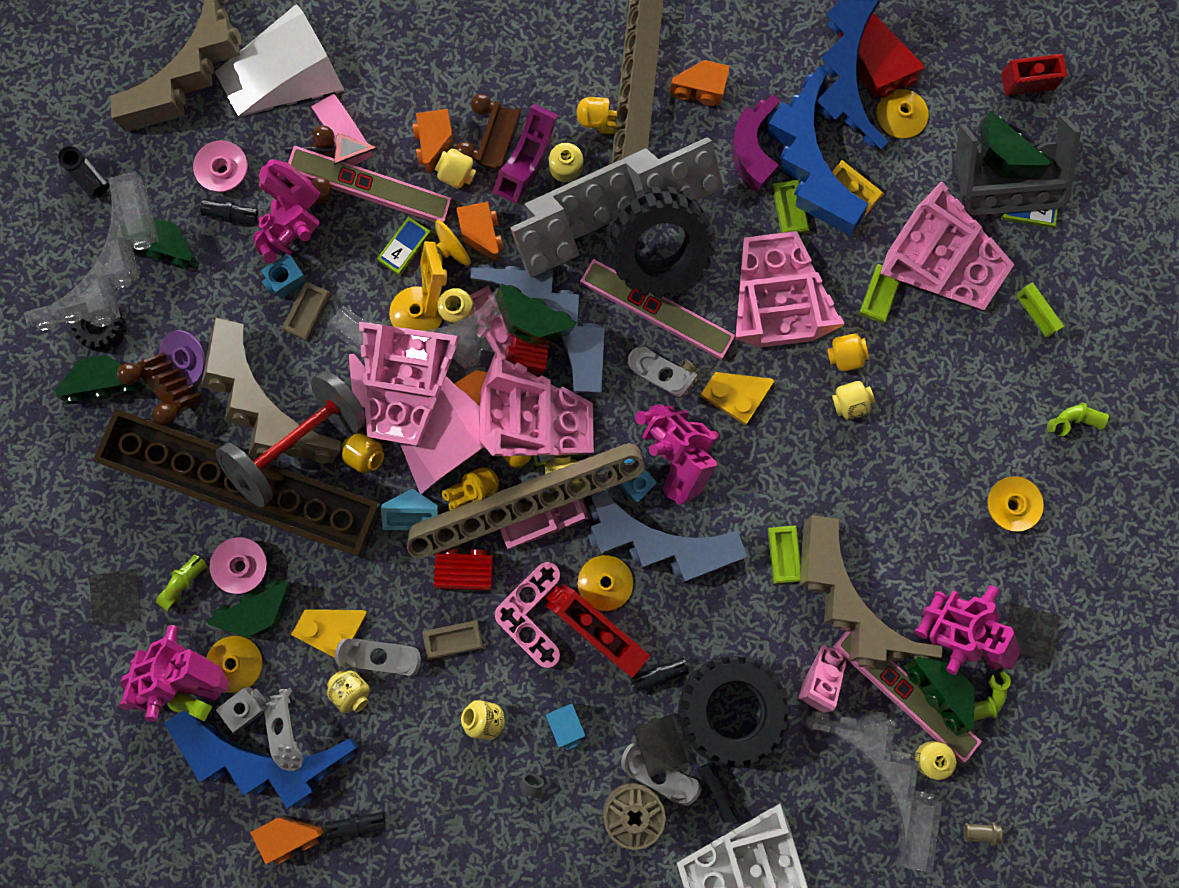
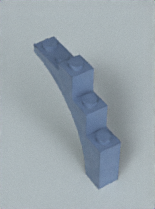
[471,265,605,398]
[580,479,748,583]

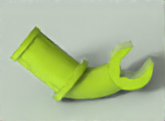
[1047,402,1109,436]
[156,555,207,612]
[974,672,1011,721]
[167,691,212,721]

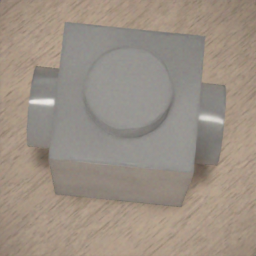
[216,687,266,733]

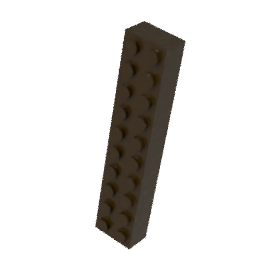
[93,409,381,559]

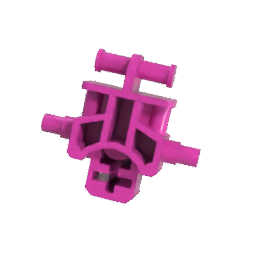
[253,159,320,264]
[635,405,719,505]
[914,585,1020,675]
[119,625,229,722]

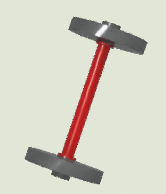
[216,371,366,507]

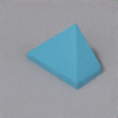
[381,489,438,530]

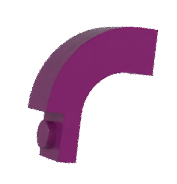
[731,94,780,193]
[493,104,558,204]

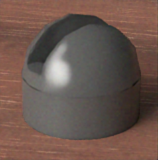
[519,773,544,799]

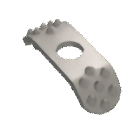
[628,347,697,397]
[335,638,421,676]
[264,688,304,771]
[621,743,701,806]

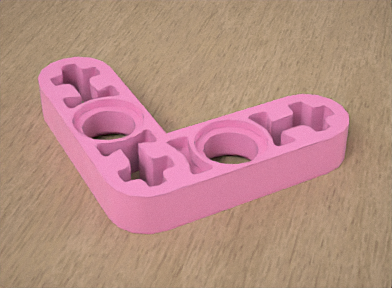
[495,562,560,668]

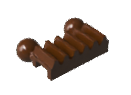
[455,94,521,170]
[311,125,335,207]
[117,353,201,426]

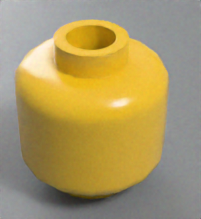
[828,334,869,371]
[341,432,384,473]

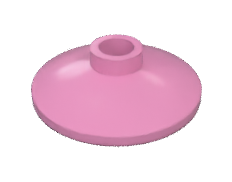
[193,140,248,192]
[210,537,267,594]

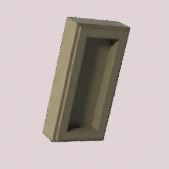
[281,281,331,342]
[422,620,484,659]

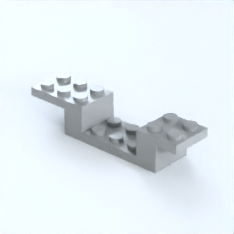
[510,137,724,278]

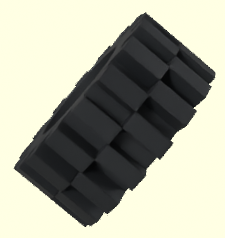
[70,299,126,352]

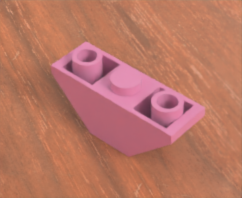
[798,645,847,713]

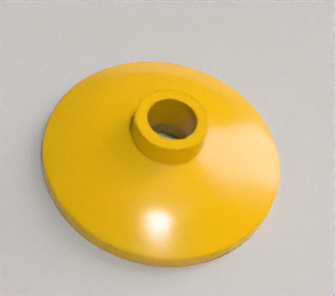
[876,89,929,139]
[435,220,471,266]
[389,287,443,332]
[987,476,1044,532]
[578,555,633,611]
[206,636,263,693]

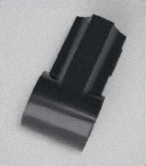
[57,146,110,200]

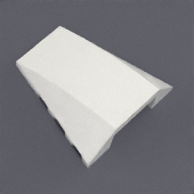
[215,4,345,117]
[677,803,808,888]

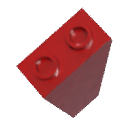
[838,13,924,99]
[545,584,650,678]

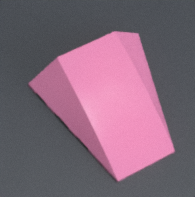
[880,182,1014,310]
[735,231,844,348]
[359,322,460,446]
[479,352,594,456]
[400,376,485,494]

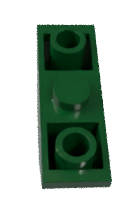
[980,111,1051,178]
[112,216,199,270]
[495,283,577,346]
[54,355,147,404]
[206,580,293,638]
[902,657,975,736]

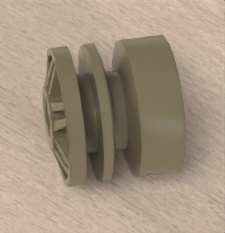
[603,782,666,850]

